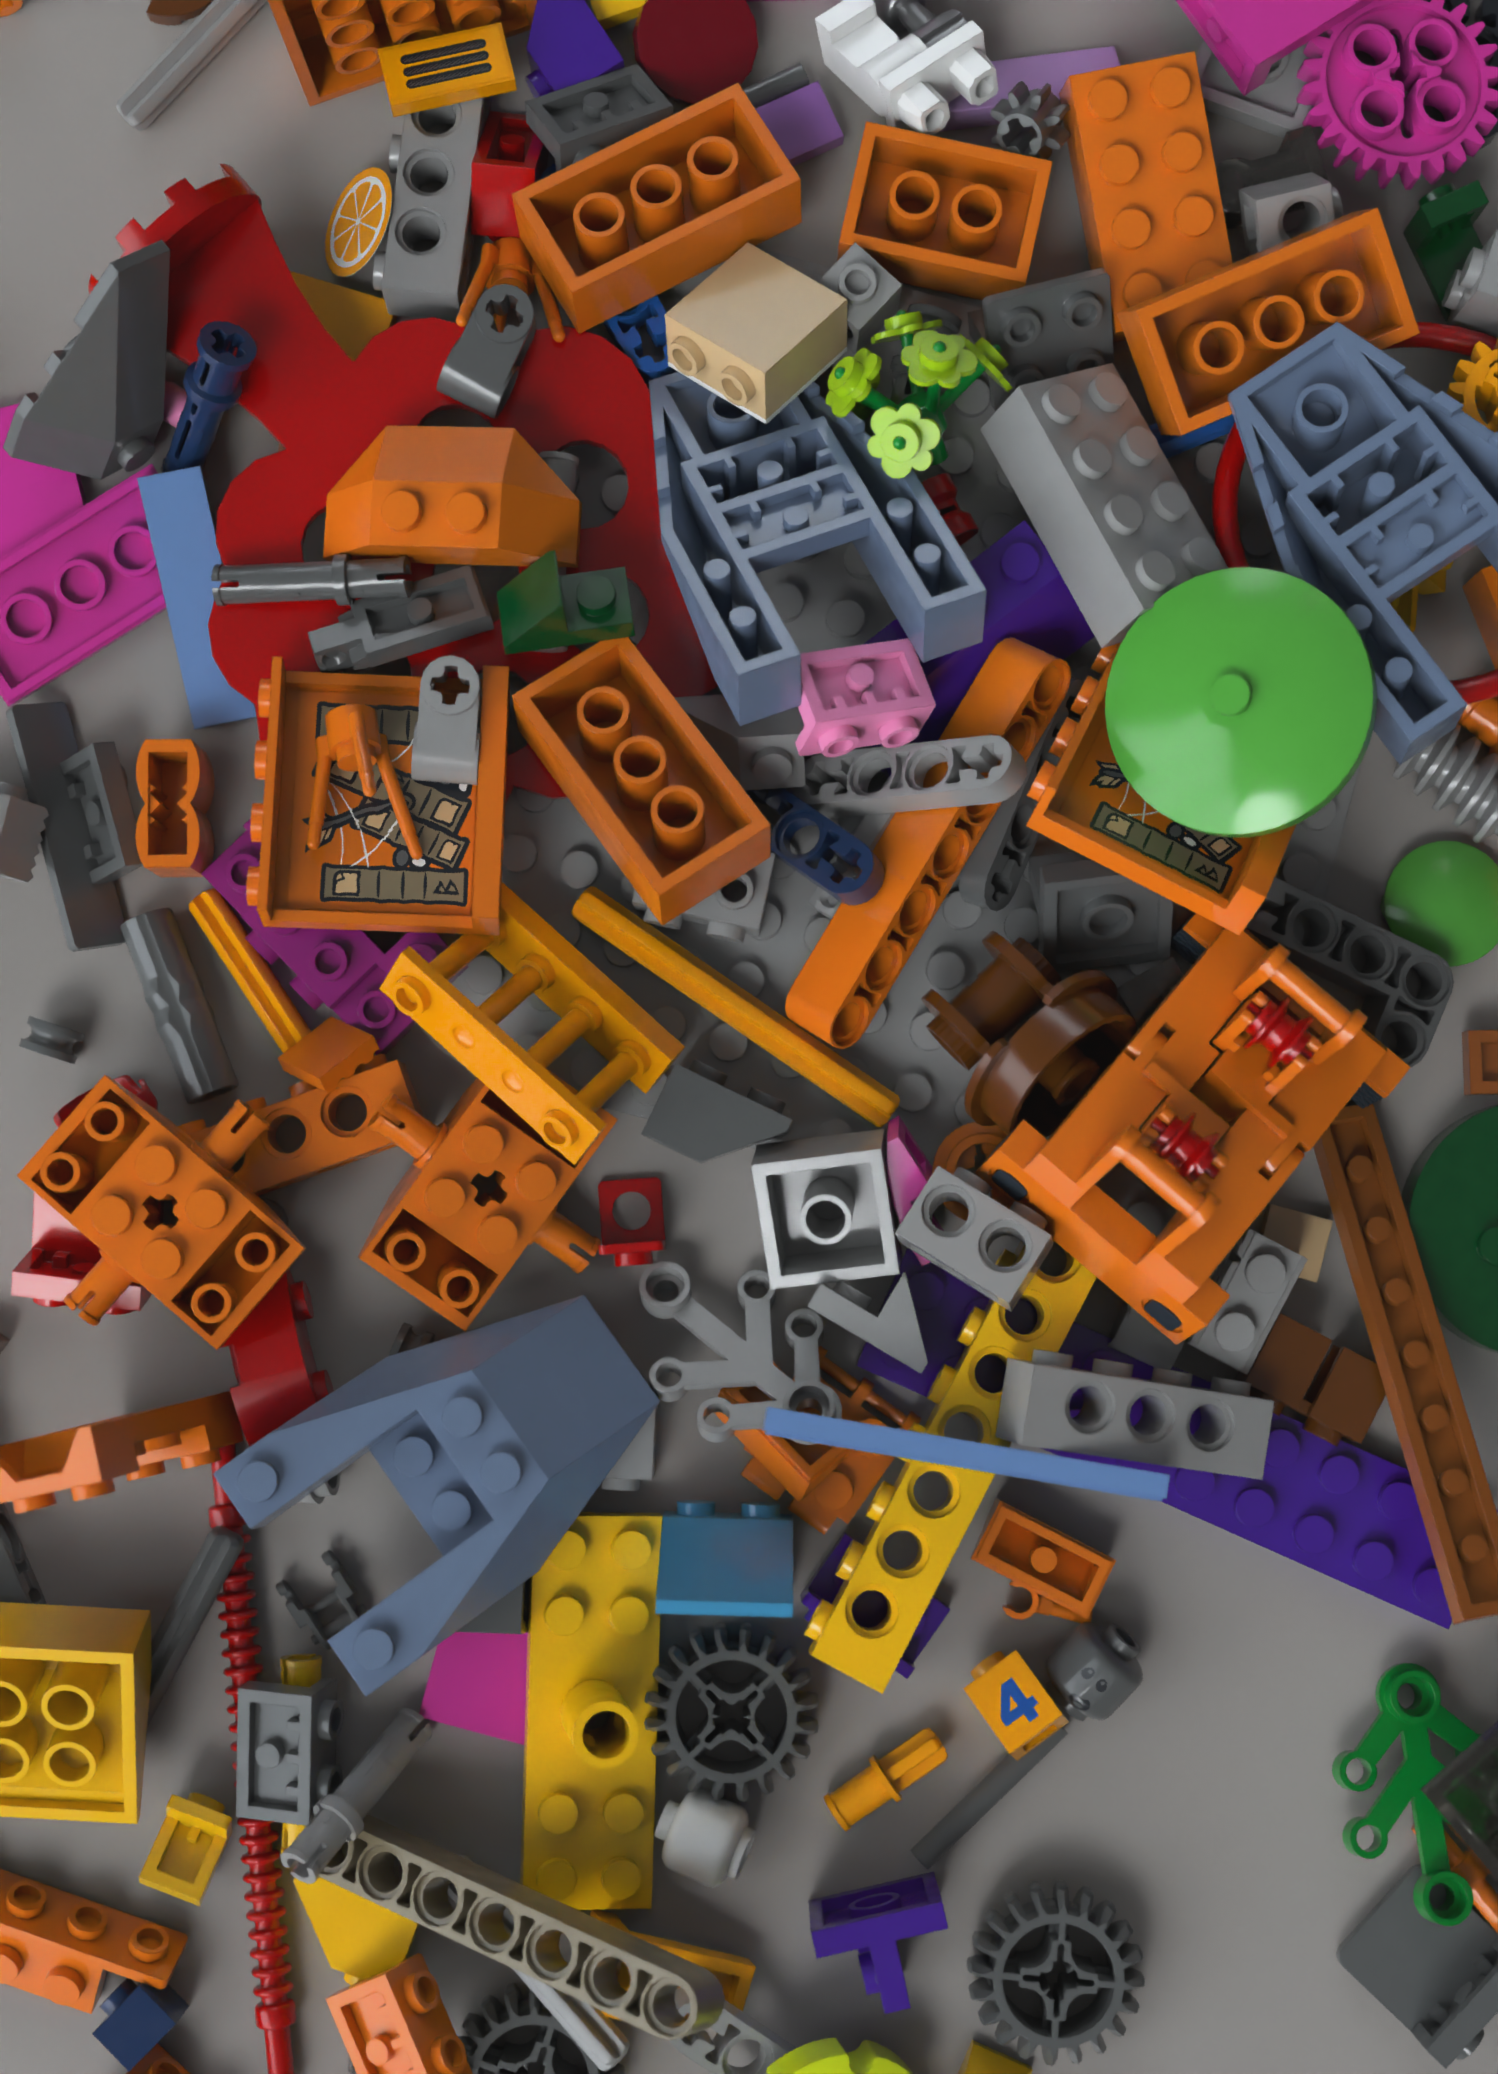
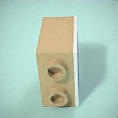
[665,242,847,424]

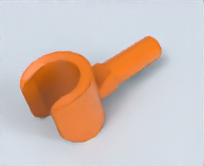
[1002,1580,1093,1624]

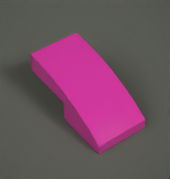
[887,1115,944,1266]

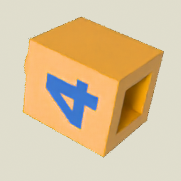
[963,1650,1069,1761]

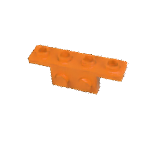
[0,1868,188,2014]

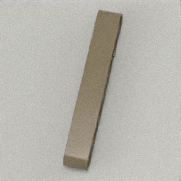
[319,1814,725,2040]

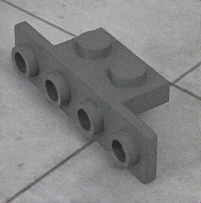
[6,702,143,952]

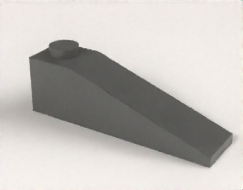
[3,240,170,480]

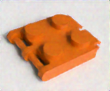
[740,1345,922,1535]

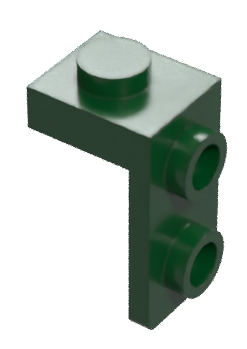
[1403,180,1489,323]

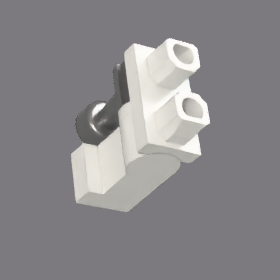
[815,0,999,135]

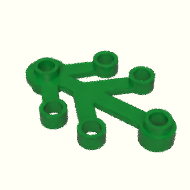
[1332,1663,1498,1926]

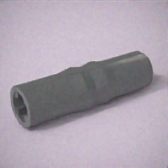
[120,908,239,1105]

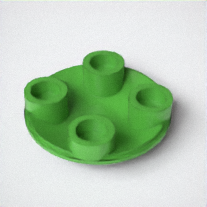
[1380,841,1498,967]

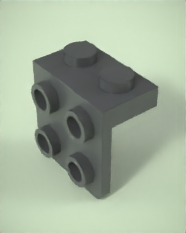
[1336,1864,1498,2069]

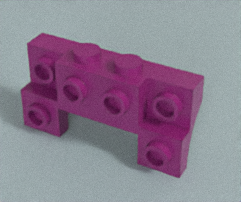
[201,818,469,1055]

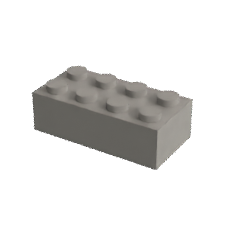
[980,363,1228,649]

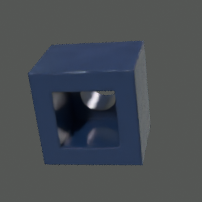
[92,1978,189,2071]

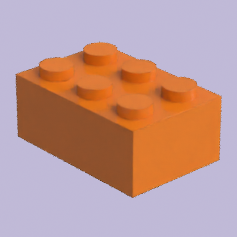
[837,121,1053,300]

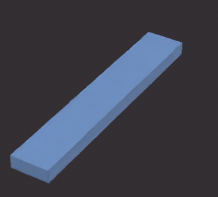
[762,1407,1170,1501]

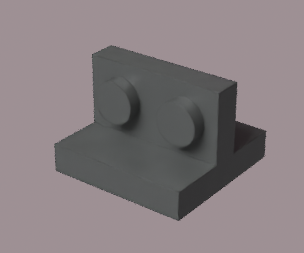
[1028,852,1173,972]

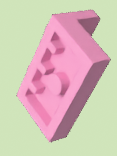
[795,638,936,757]

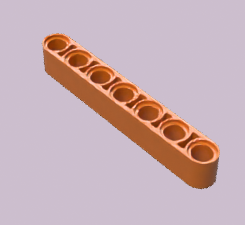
[785,637,1071,1049]

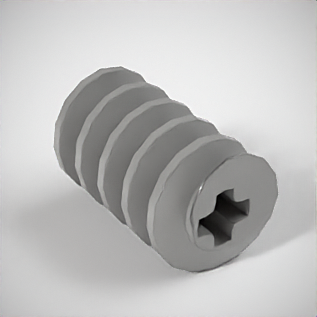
[1392,723,1498,843]

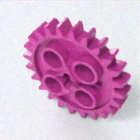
[1296,0,1498,190]

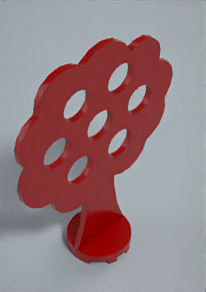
[88,164,718,805]

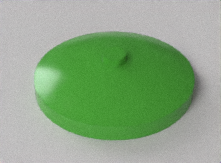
[1105,567,1377,838]

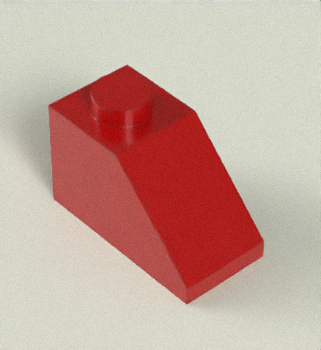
[471,111,549,241]

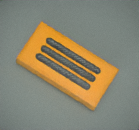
[377,22,517,117]

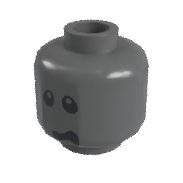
[1046,1622,1143,1721]

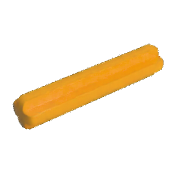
[188,888,311,1053]

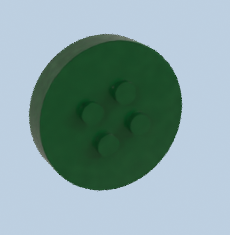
[1401,1105,1498,1353]

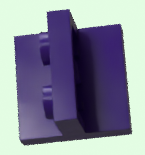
[808,1871,949,2014]

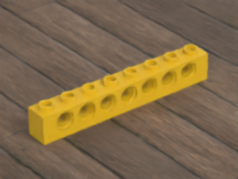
[804,1239,1096,1694]

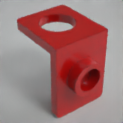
[598,1177,666,1267]

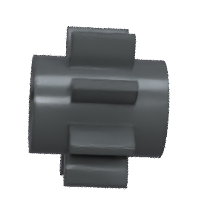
[990,81,1071,160]

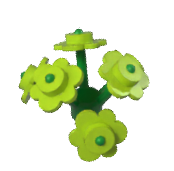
[825,309,1013,479]

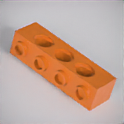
[171,1054,423,1220]

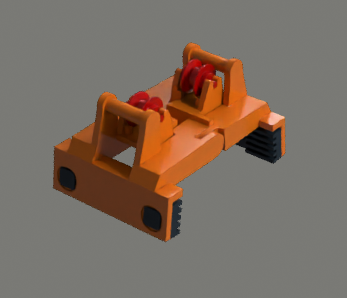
[975,912,1411,1345]

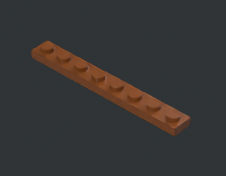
[1313,1104,1498,1625]

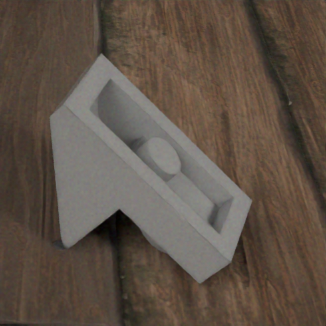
[807,1272,928,1374]

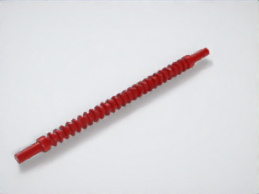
[208,1444,297,2074]

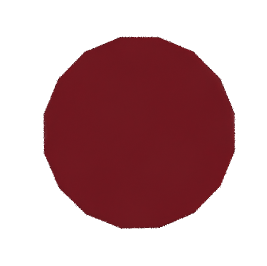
[633,0,758,106]

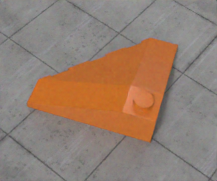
[268,0,537,106]

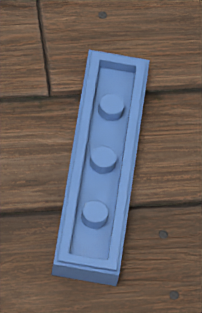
[137,466,256,730]

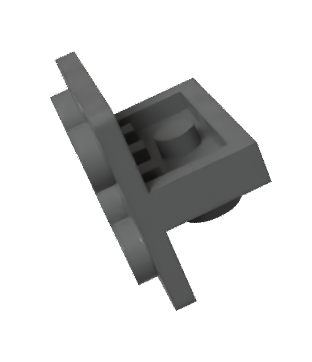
[967,268,1115,412]

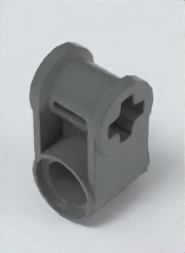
[436,284,537,419]

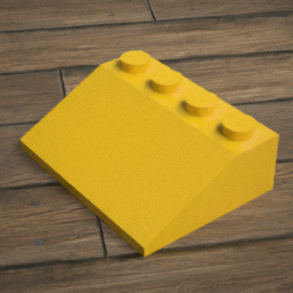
[0,1602,152,1824]

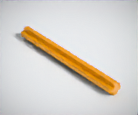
[571,886,900,1127]

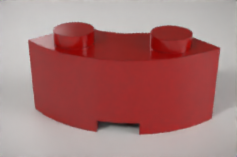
[221,1269,334,1447]

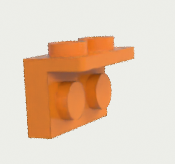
[326,1953,473,2074]

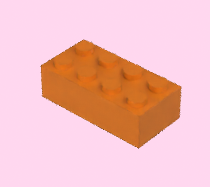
[1059,51,1233,343]
[512,83,802,334]
[1117,207,1420,436]
[512,637,771,926]

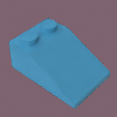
[655,1500,793,1618]

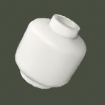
[654,1788,756,1888]

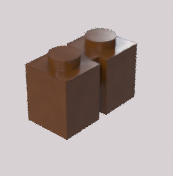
[1234,1313,1386,1447]

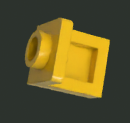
[139,1792,232,1906]

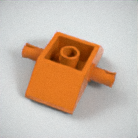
[358,1068,618,1331]
[17,1075,306,1350]

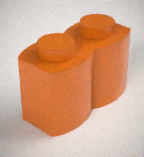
[135,739,215,878]

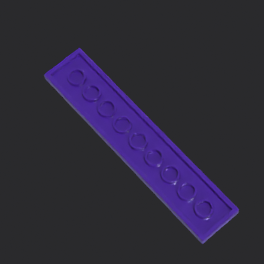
[855,1248,1498,1630]

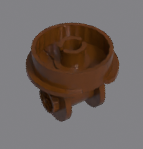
[921,931,1137,1138]

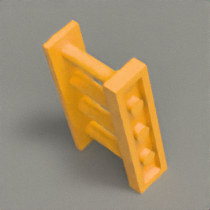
[379,882,685,1165]

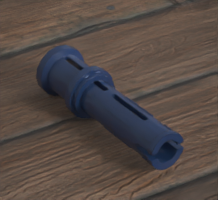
[161,321,257,473]

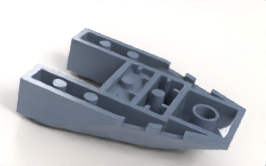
[1228,322,1498,765]
[649,372,986,726]
[213,1295,660,1696]

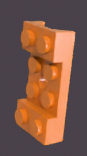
[0,1391,243,1514]

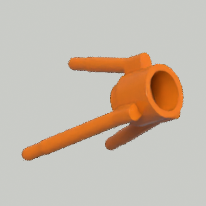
[456,237,565,342]
[307,704,423,860]

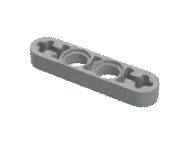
[793,735,1027,819]

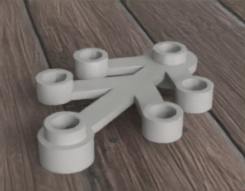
[639,1261,842,1445]

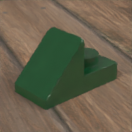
[497,550,635,655]

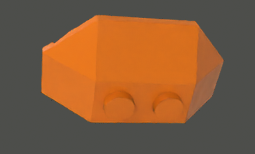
[323,425,582,568]

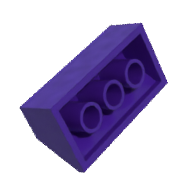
[863,520,1095,779]

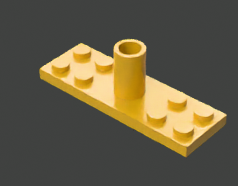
[520,1512,663,1910]

